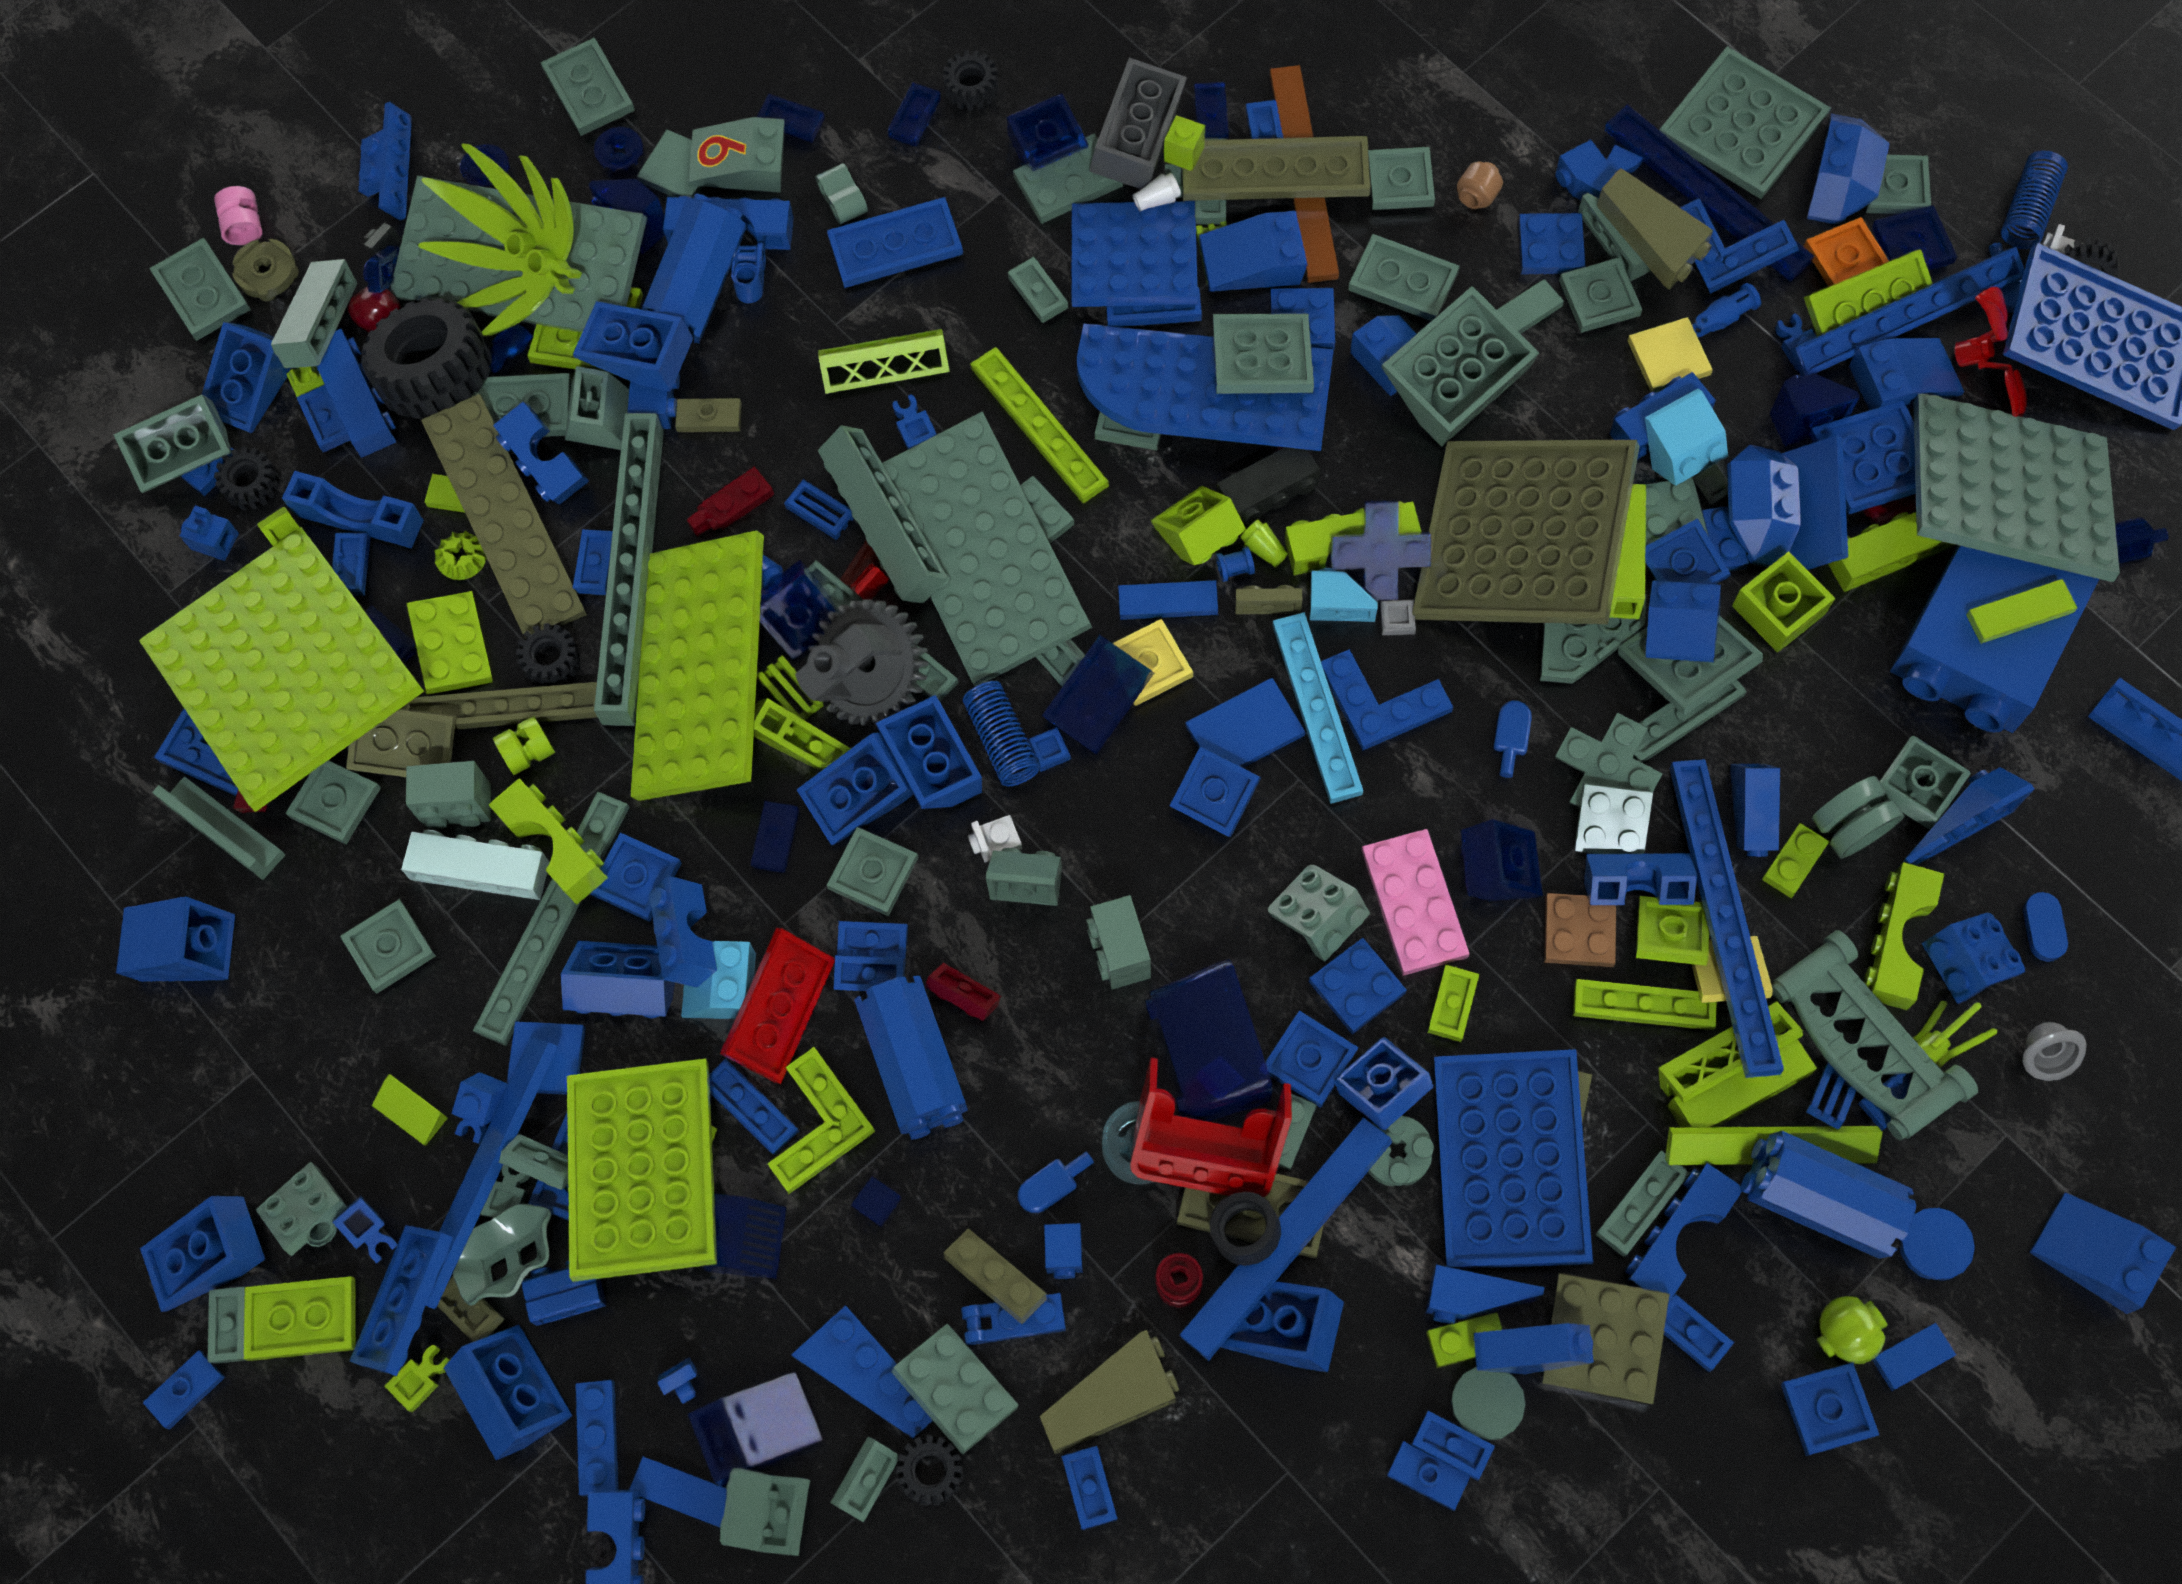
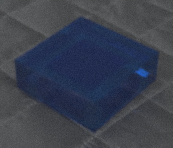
[851,1177,901,1227]

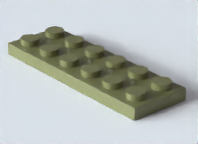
[1182,136,1370,201]

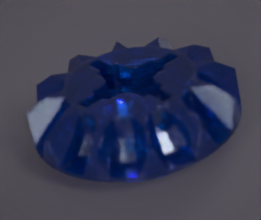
[594,127,643,172]
[460,144,510,187]

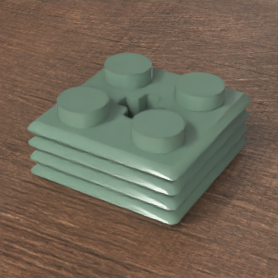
[1879,736,1970,829]

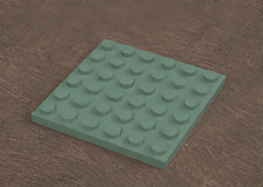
[1913,393,2120,582]

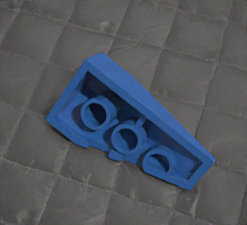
[1897,767,2034,869]

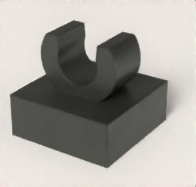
[364,223,402,269]
[1693,459,1728,505]

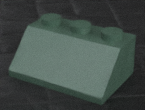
[113,395,231,493]

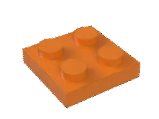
[1803,217,1889,287]

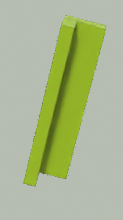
[818,329,950,393]
[1659,1002,1803,1103]

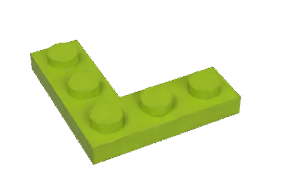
[768,1047,875,1194]

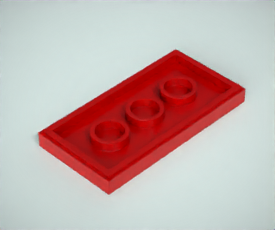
[720,928,835,1084]

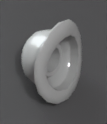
[2022,1022,2087,1081]

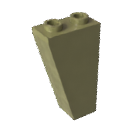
[1597,168,1713,290]
[1040,1330,1179,1454]

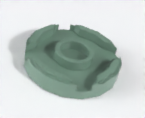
[1451,1367,1525,1441]

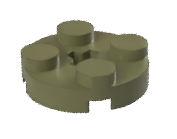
[232,239,299,301]

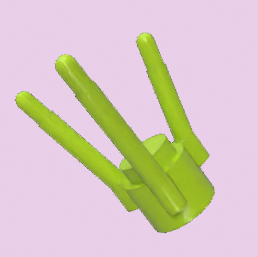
[1913,1001,1997,1067]

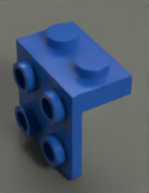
[1922,912,2025,1004]

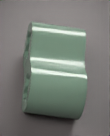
[815,163,868,224]

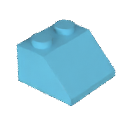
[1645,389,1728,486]
[681,941,756,1019]

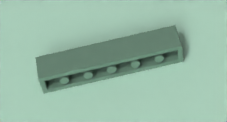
[818,426,948,603]

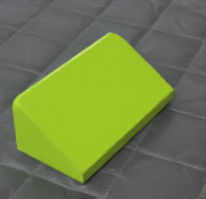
[372,1074,448,1146]

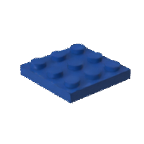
[1810,400,1916,515]

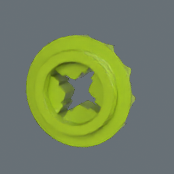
[434,530,487,580]

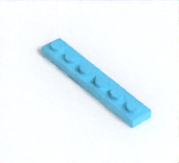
[1272,612,1363,804]

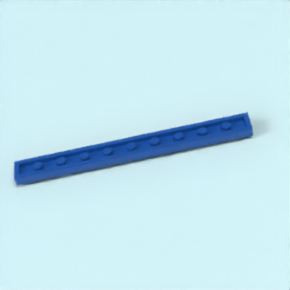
[1669,759,1784,1078]

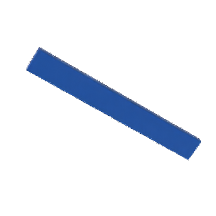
[1790,247,2025,378]
[426,1037,558,1309]
[1180,1118,1392,1361]

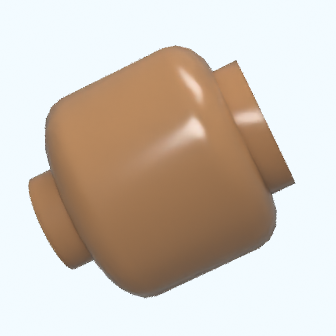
[1457,162,1503,209]

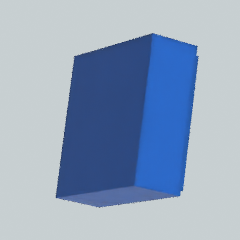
[1027,727,1071,772]

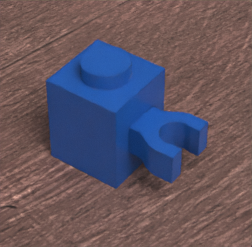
[179,505,239,561]
[451,1072,508,1144]
[332,1196,398,1263]

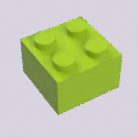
[1732,551,1835,653]

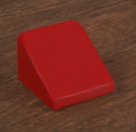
[850,564,888,600]

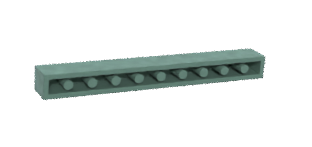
[594,413,664,726]

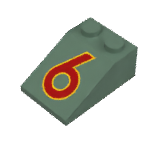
[688,117,784,193]

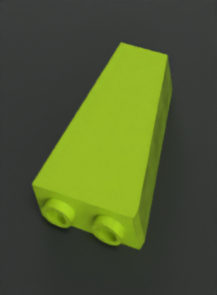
[1609,484,1646,619]

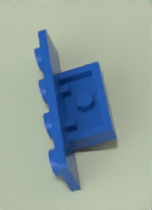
[359,102,412,220]

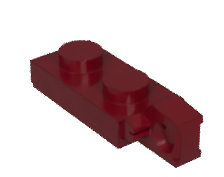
[687,467,774,537]

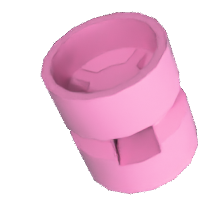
[214,186,262,245]

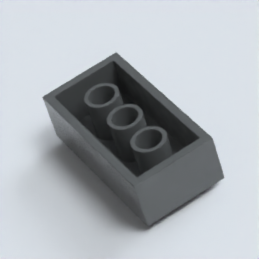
[1089,58,1187,189]

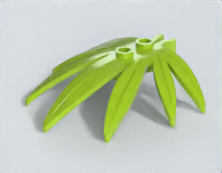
[418,144,582,336]

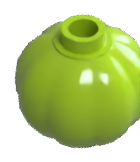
[1817,1296,1888,1364]

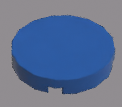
[1899,1208,1975,1281]

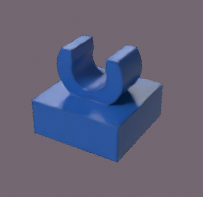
[657,1357,697,1404]

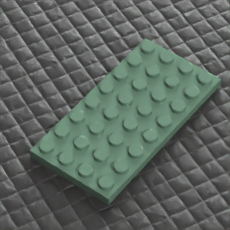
[390,176,647,333]
[882,411,1092,686]

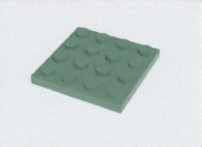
[1658,46,1831,199]

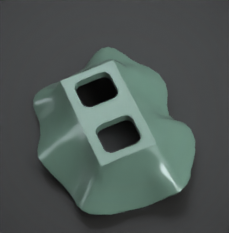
[453,1204,551,1306]

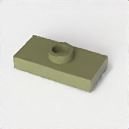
[675,398,742,432]
[437,1276,504,1342]

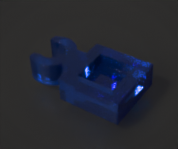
[490,323,533,373]

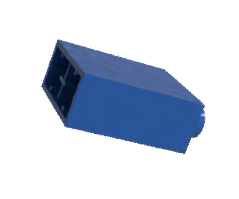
[1890,545,2099,733]

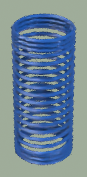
[2000,150,2068,249]
[962,681,1040,787]

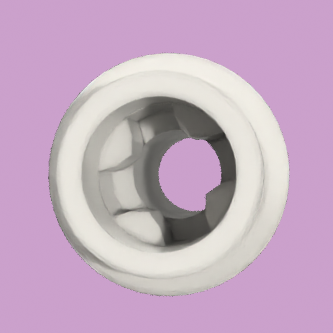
[1132,173,1181,212]

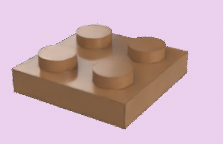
[1544,893,1616,967]

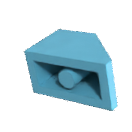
[1310,568,1378,622]

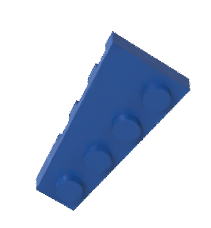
[791,1305,934,1439]

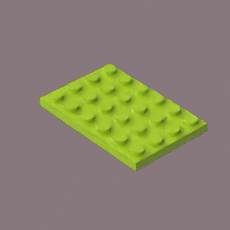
[567,1059,717,1282]

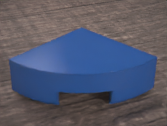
[1607,145,1643,173]

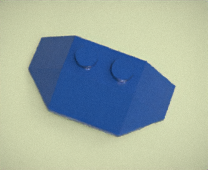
[1807,114,1890,225]
[1727,444,1801,568]

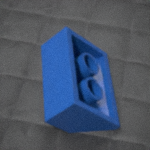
[876,695,982,809]
[561,941,675,1018]
[444,1325,572,1460]

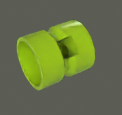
[493,716,555,775]

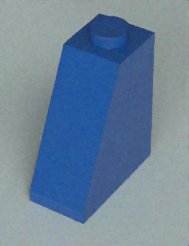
[1730,763,1780,857]
[1474,1323,1594,1374]

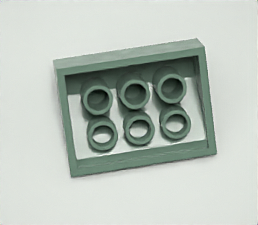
[1381,286,1539,446]

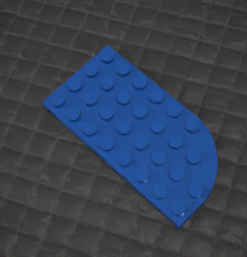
[1077,324,1334,451]

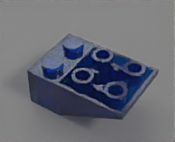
[688,1372,823,1487]

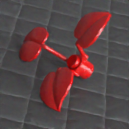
[1955,287,2027,417]

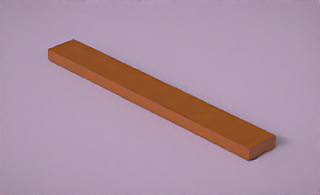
[1270,65,1339,283]

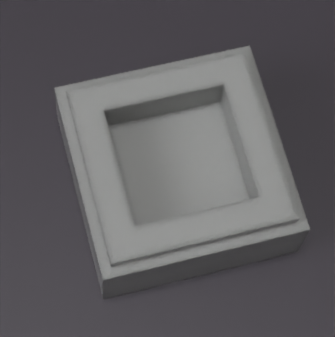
[1380,600,1416,635]

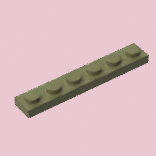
[402,682,597,729]

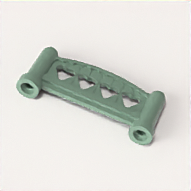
[1772,930,1978,1141]

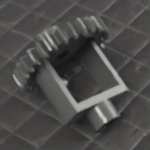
[795,599,928,726]

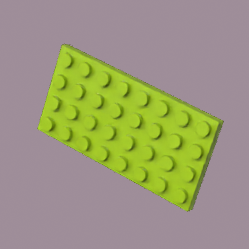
[631,530,764,801]

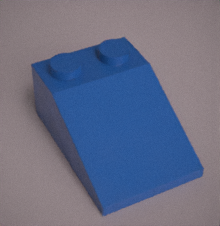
[1199,211,1307,292]
[573,301,693,392]
[202,322,290,433]
[1849,338,1964,410]
[797,733,914,845]
[2029,1192,2176,1314]
[140,1196,265,1312]
[1221,1281,1344,1372]

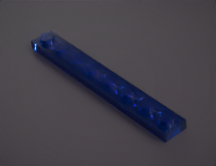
[1605,105,1814,281]

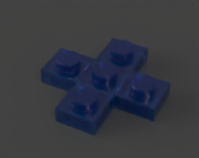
[1331,500,1431,601]

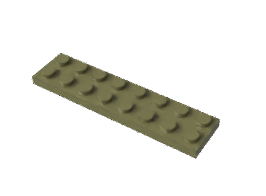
[421,394,587,639]

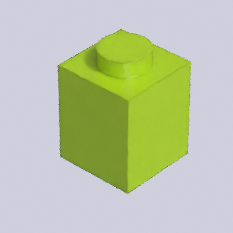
[1164,115,1205,171]

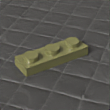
[944,1228,1047,1324]

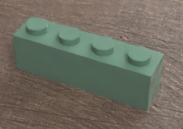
[271,259,358,369]

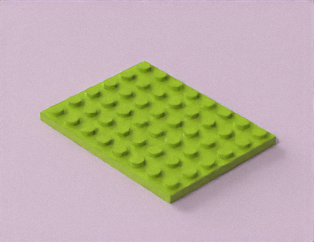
[139,527,424,812]

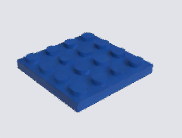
[1072,201,1198,307]

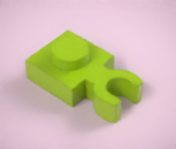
[385,1345,450,1413]

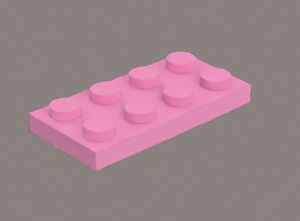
[1361,829,1470,976]

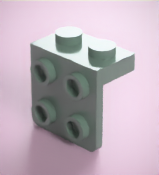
[1268,865,1370,961]
[720,1468,810,1556]

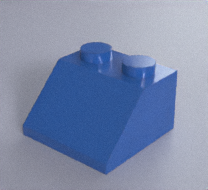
[1350,315,1416,396]
[1646,581,1721,663]

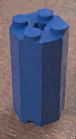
[641,194,746,344]
[854,976,968,1140]
[1740,1131,1916,1259]

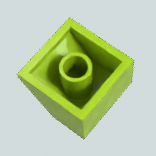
[1151,486,1246,566]

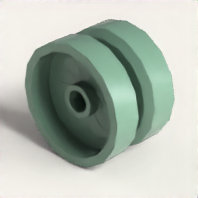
[1812,776,1904,858]

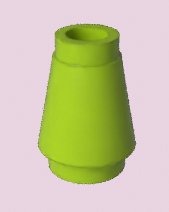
[1240,519,1288,567]

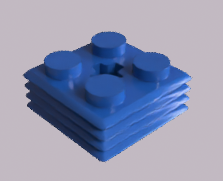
[1334,1037,1433,1130]

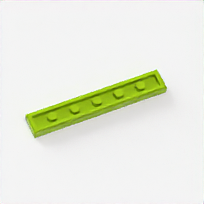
[971,347,1109,504]
[1665,1126,1882,1165]

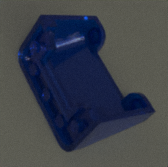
[1145,959,1272,1121]

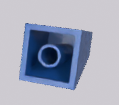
[116,896,235,982]

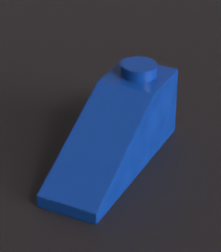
[1556,140,1616,200]
[1426,1265,1544,1324]

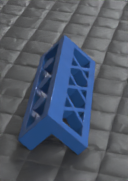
[2088,678,2182,781]

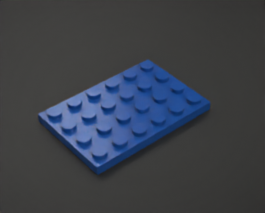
[2003,243,2182,430]
[1434,1049,1593,1269]

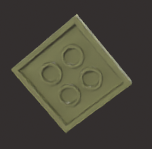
[1543,1273,1669,1404]

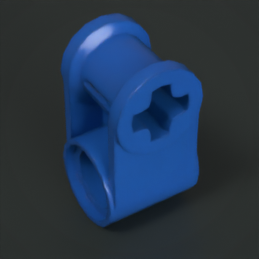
[731,242,766,303]

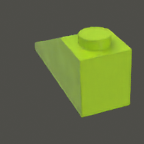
[754,698,851,771]

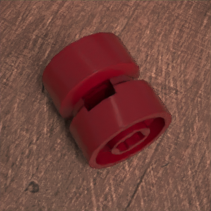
[1156,1253,1203,1308]

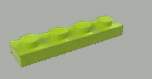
[1573,979,1716,1030]

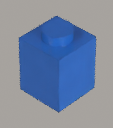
[1044,1223,1083,1279]

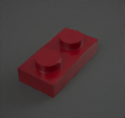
[924,963,1002,1021]

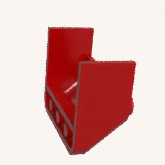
[1130,1058,1292,1198]

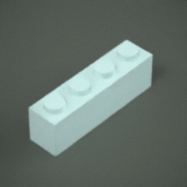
[401,830,550,900]

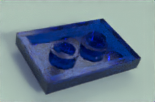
[1042,635,1155,755]

